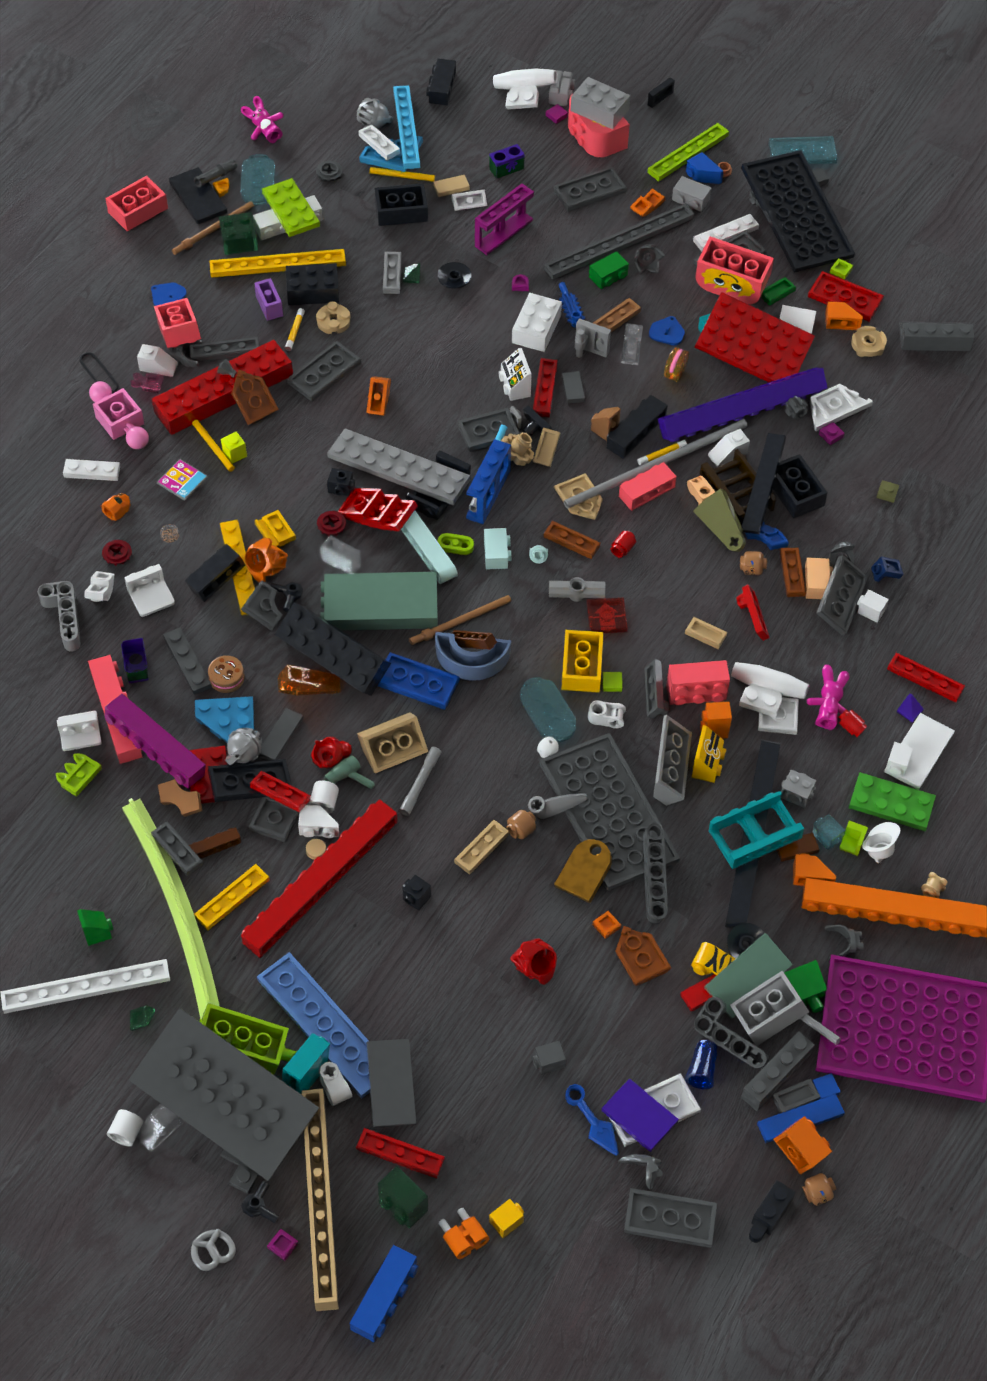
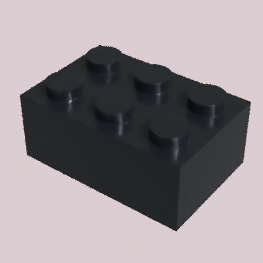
[374,183,428,226]
[286,263,339,305]
[773,454,828,519]

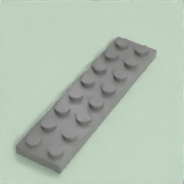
[327,429,470,505]

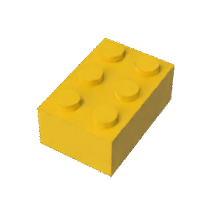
[561,630,603,692]

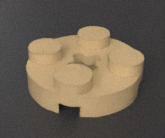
[316,302,351,334]
[851,326,887,357]

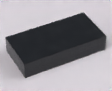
[647,77,675,108]

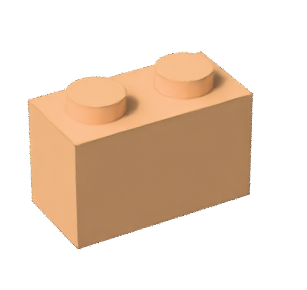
[805,558,833,599]

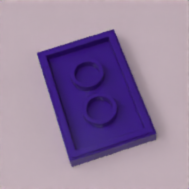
[601,1078,679,1152]

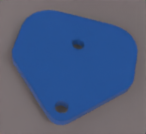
[151,282,187,306]
[649,316,685,345]

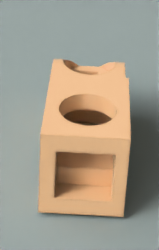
[687,476,715,506]

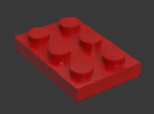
[189,745,228,804]

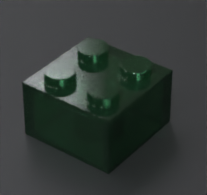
[219,212,258,255]
[378,1166,428,1229]

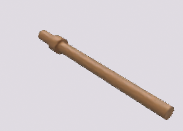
[172,201,254,255]
[409,595,511,645]

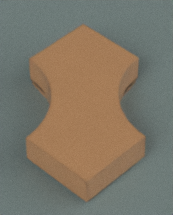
[158,779,202,817]

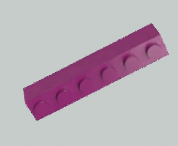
[105,694,206,789]

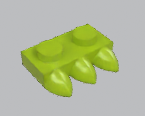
[56,753,102,797]

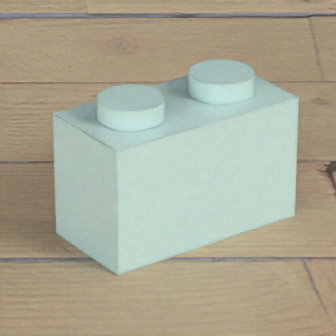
[484,528,512,569]

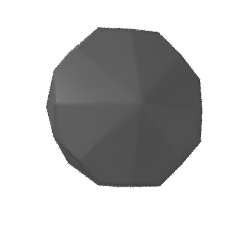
[217,359,237,378]

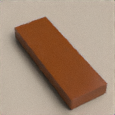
[543,521,601,559]
[780,548,806,597]

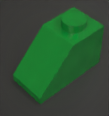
[77,909,114,946]

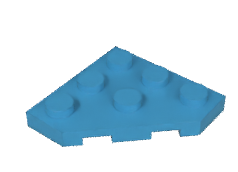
[359,136,423,172]
[195,696,254,743]

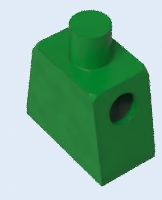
[784,960,827,1013]

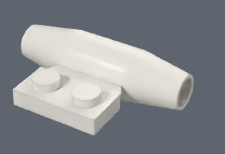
[493,68,557,110]
[731,662,809,717]

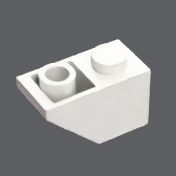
[298,805,339,838]

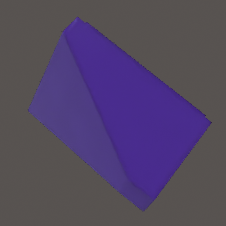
[897,694,924,722]

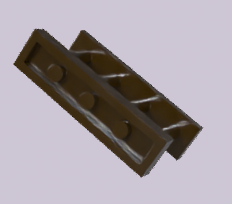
[700,449,776,525]

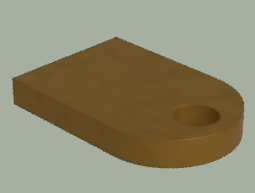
[554,839,612,903]

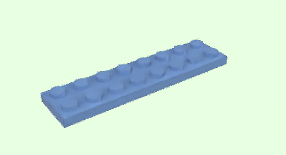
[257,952,370,1098]

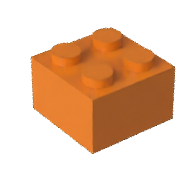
[773,1116,832,1174]

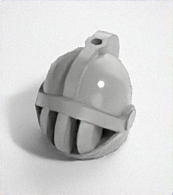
[357,98,393,129]
[225,728,262,765]

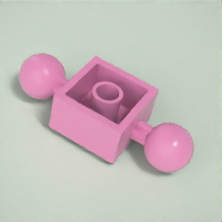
[89,381,149,449]

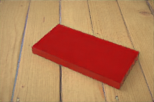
[807,271,884,322]

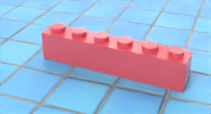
[88,655,143,764]

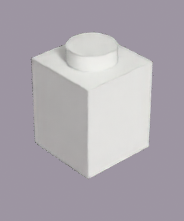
[857,590,889,623]
[885,742,913,776]

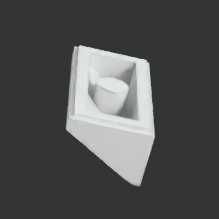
[451,189,487,211]

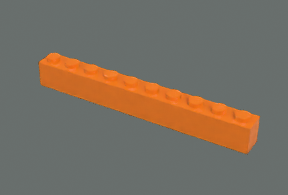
[801,878,987,937]

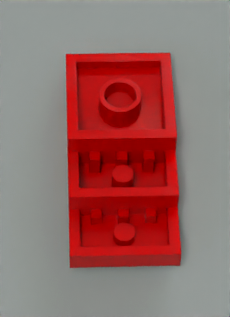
[337,488,418,531]

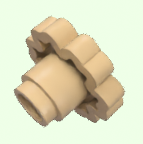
[501,432,534,466]

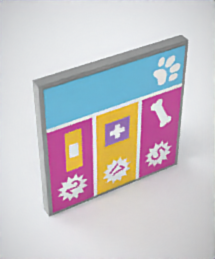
[157,459,208,501]

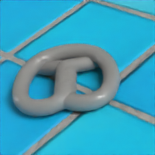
[191,1229,236,1271]

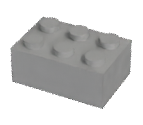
[570,77,630,129]

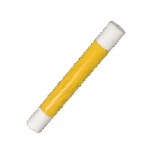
[285,308,305,351]
[637,440,687,466]

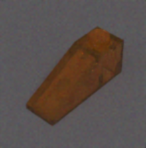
[278,664,340,696]

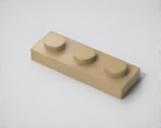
[454,820,509,875]

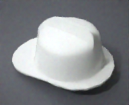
[862,822,900,863]

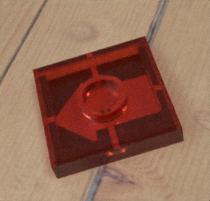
[586,597,628,633]

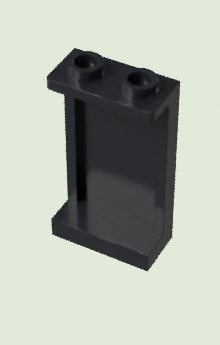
[406,450,471,520]

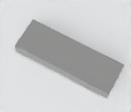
[383,252,401,294]

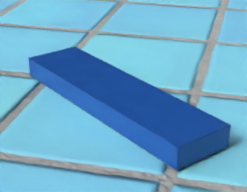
[757,1094,845,1143]

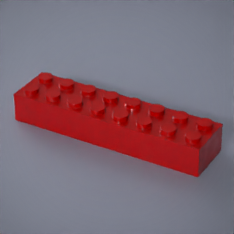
[152,340,293,435]

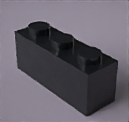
[426,58,456,106]
[185,544,245,602]

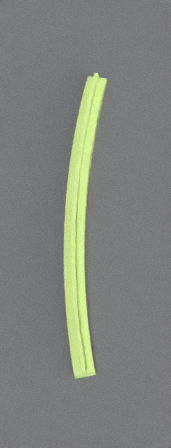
[122,798,219,1019]

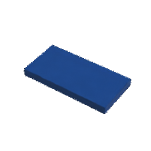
[378,652,460,710]

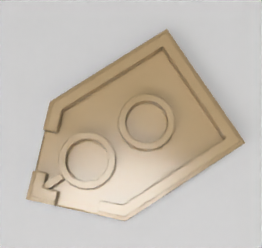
[554,473,603,520]

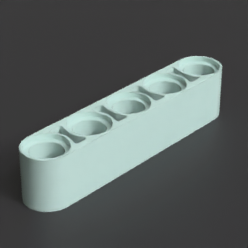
[401,511,458,584]

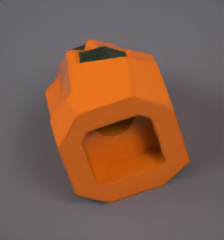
[101,493,130,521]

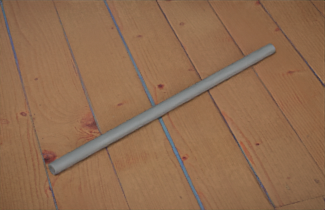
[564,419,747,509]

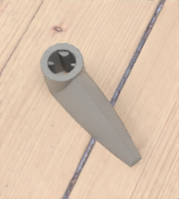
[528,794,588,819]

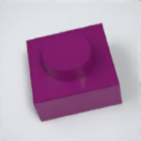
[819,422,844,445]

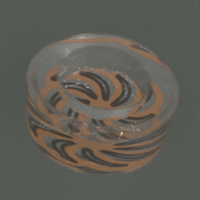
[160,524,179,543]

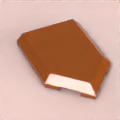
[231,370,279,425]
[615,926,671,986]

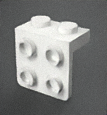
[124,564,175,617]

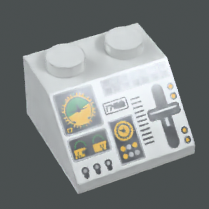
[499,348,531,401]

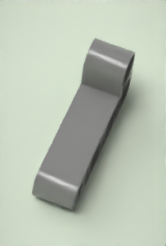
[37,581,81,651]

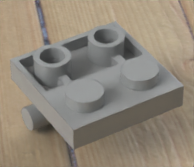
[575,318,611,358]

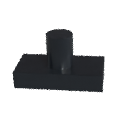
[522,405,552,436]

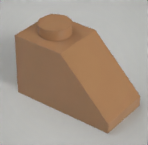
[591,407,621,441]

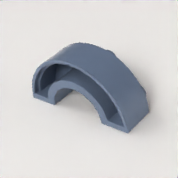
[435,632,511,680]

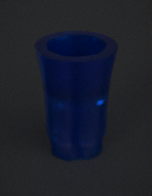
[684,1040,718,1089]

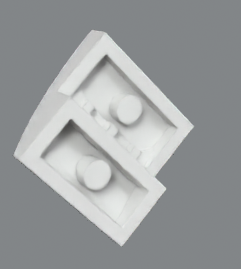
[780,305,816,334]

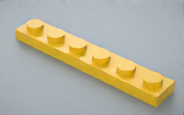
[220,520,255,615]

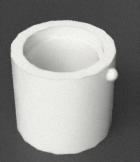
[309,781,339,814]
[107,1109,144,1146]

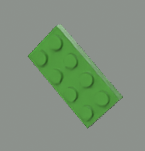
[849,772,936,831]

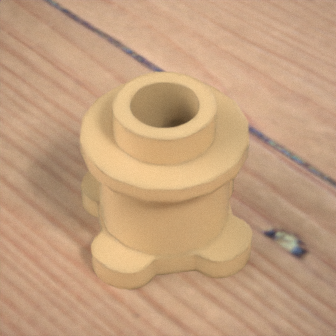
[921,872,948,898]

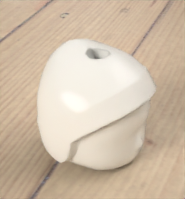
[537,737,559,758]

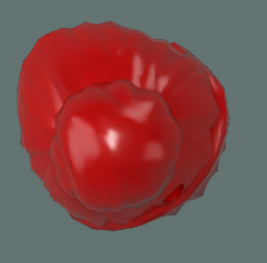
[310,736,352,768]

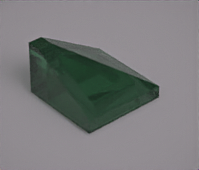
[403,263,421,283]
[130,1005,155,1031]

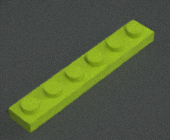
[647,123,729,182]

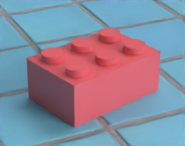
[105,176,168,231]
[154,298,201,348]
[666,660,730,705]

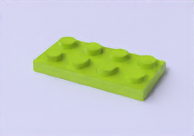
[262,178,320,237]

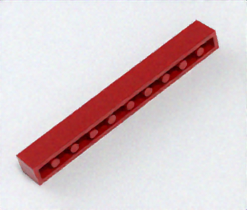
[241,799,398,958]

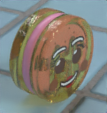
[664,347,689,382]

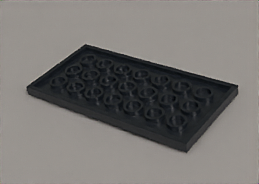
[741,150,855,273]

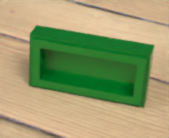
[761,277,796,306]

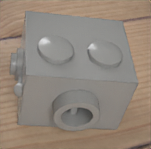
[781,770,816,808]

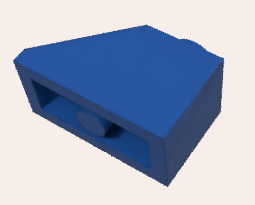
[686,152,723,184]

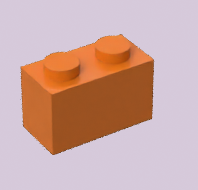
[700,702,732,739]

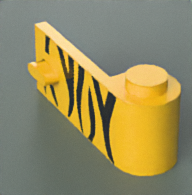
[691,942,735,975]

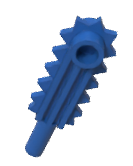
[559,282,585,328]

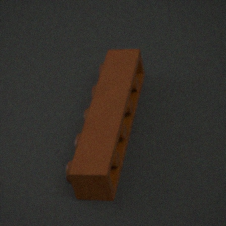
[451,630,497,650]
[189,827,241,859]

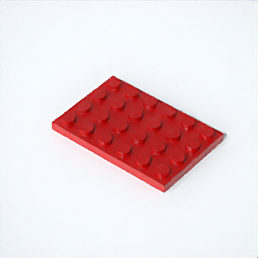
[694,292,815,382]

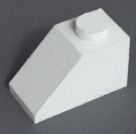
[137,344,178,377]
[708,429,750,467]

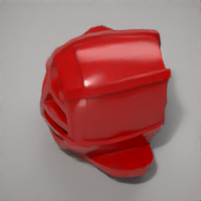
[510,938,557,985]

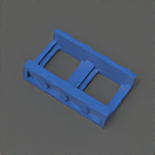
[466,439,511,524]

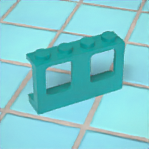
[709,791,804,869]

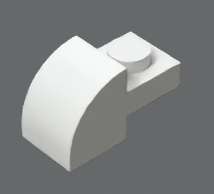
[85,571,114,602]

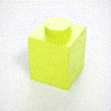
[221,431,247,464]

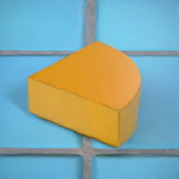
[213,178,229,198]

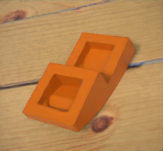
[630,188,665,217]

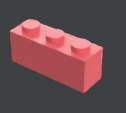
[619,462,677,511]

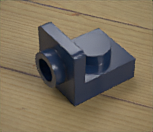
[871,556,904,582]

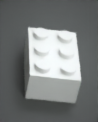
[512,293,562,352]

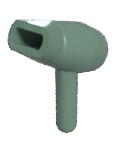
[324,755,375,789]

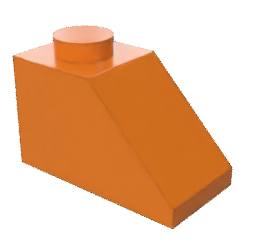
[825,302,863,330]
[366,376,391,416]
[793,853,836,886]

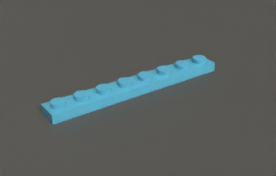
[393,85,420,169]

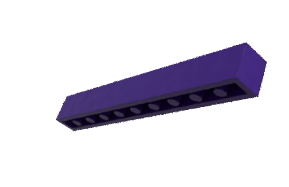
[658,367,828,442]

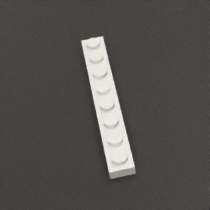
[0,959,170,1014]

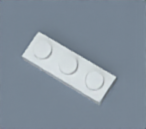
[358,124,400,160]
[63,459,120,481]

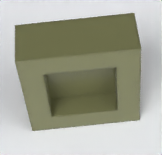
[877,480,899,503]

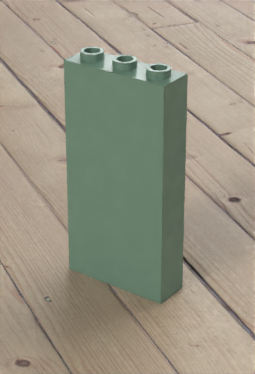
[321,572,438,631]

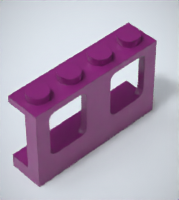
[475,184,534,255]

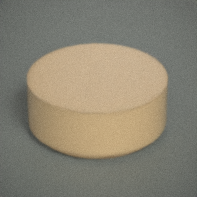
[306,839,326,860]

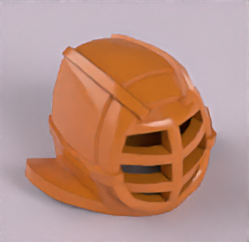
[245,538,288,583]

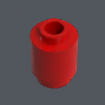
[610,531,636,558]
[838,709,867,737]

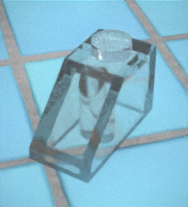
[621,323,643,365]
[137,1104,183,1152]

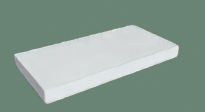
[884,713,955,790]
[609,1073,701,1147]

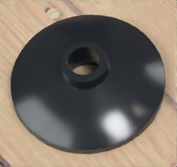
[438,262,471,289]
[727,923,764,959]

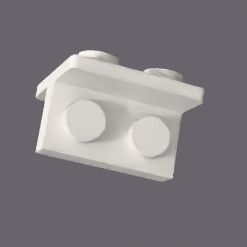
[57,711,102,751]

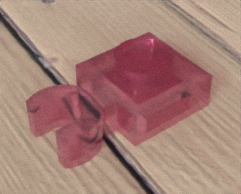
[130,373,164,393]

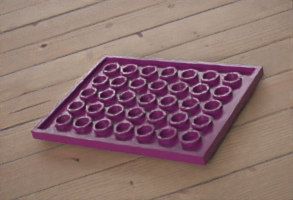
[815,955,987,1103]

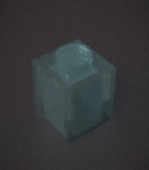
[812,814,845,850]

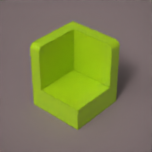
[839,821,868,856]

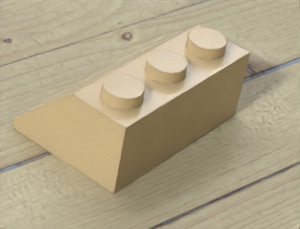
[357,712,428,773]

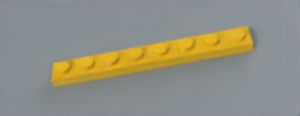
[209,249,346,278]

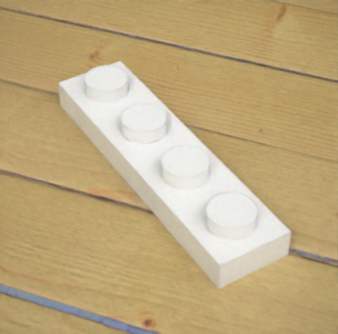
[693,214,759,252]

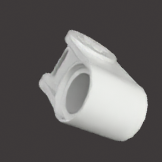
[588,700,626,728]
[320,1062,352,1106]

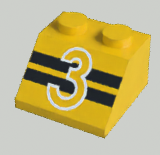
[692,725,726,783]

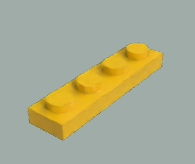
[194,864,270,930]

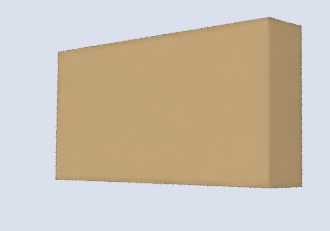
[433,175,470,197]
[533,428,561,467]
[685,617,727,649]

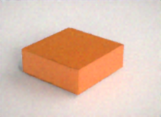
[592,910,621,939]

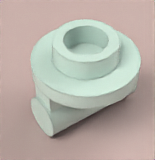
[529,545,548,564]

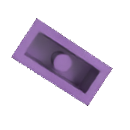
[254,278,283,321]

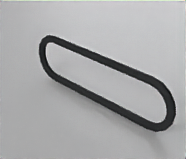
[80,352,119,393]

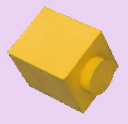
[489,1199,524,1238]

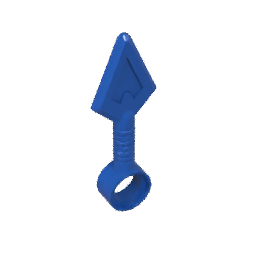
[565,1084,619,1156]

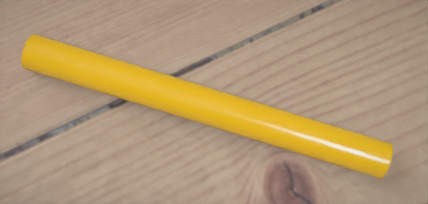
[370,167,435,182]
[192,420,235,472]

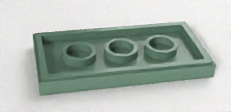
[704,933,793,1019]

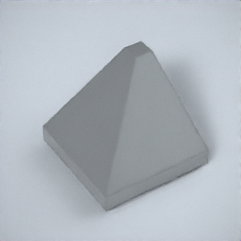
[510,406,522,430]

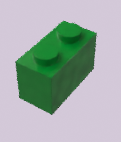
[589,251,629,289]

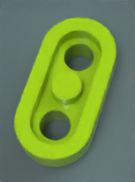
[437,533,474,555]

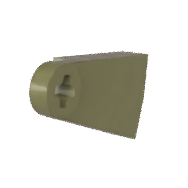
[693,489,746,552]

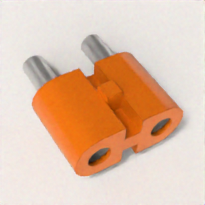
[439,1208,490,1259]

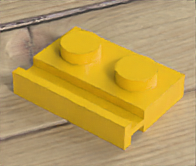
[255,510,296,547]

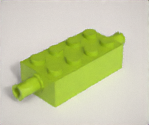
[199,1003,297,1075]

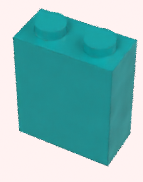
[282,1033,330,1095]

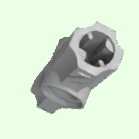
[549,577,605,602]

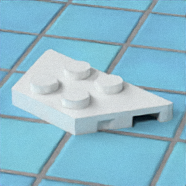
[810,384,873,431]

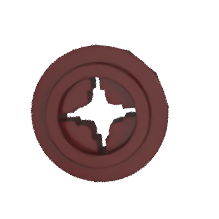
[317,511,346,536]
[102,540,132,566]

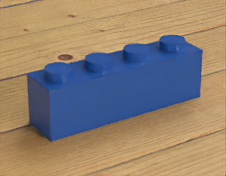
[349,1245,419,1342]

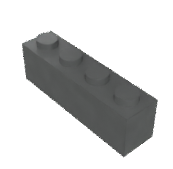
[741,1031,815,1111]

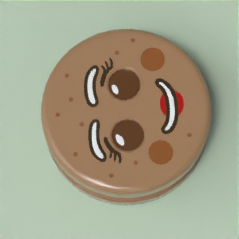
[208,656,245,693]

